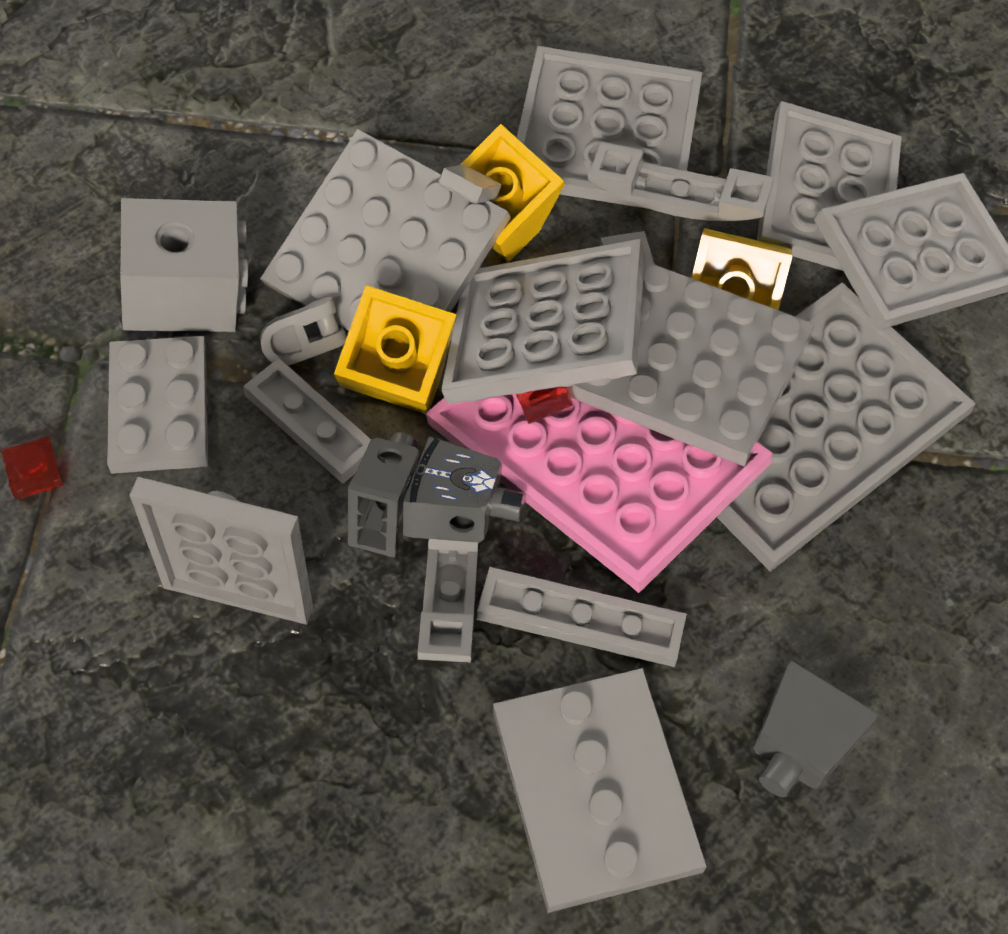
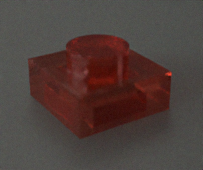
[515,386,573,424]
[1,436,64,500]

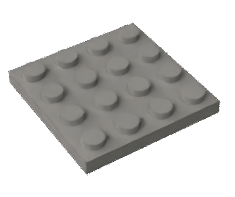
[517,46,702,209]
[260,129,511,333]
[441,239,645,404]
[565,261,815,467]

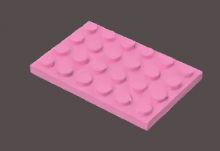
[426,386,772,593]

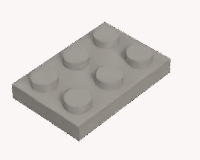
[107,336,208,474]

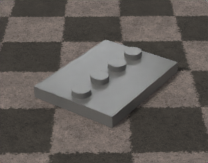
[757,101,902,271]
[814,173,1008,330]
[130,477,313,625]
[493,668,706,913]

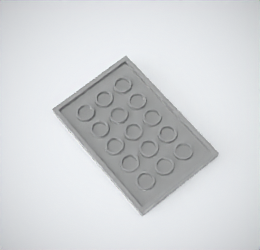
[717,283,976,572]

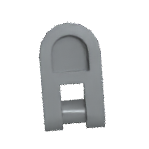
[260,297,347,365]

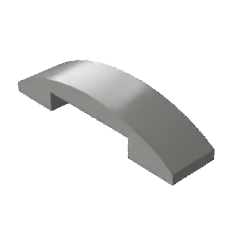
[588,142,774,221]
[418,539,478,662]

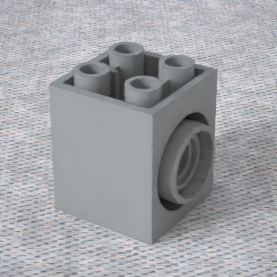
[120,198,248,332]

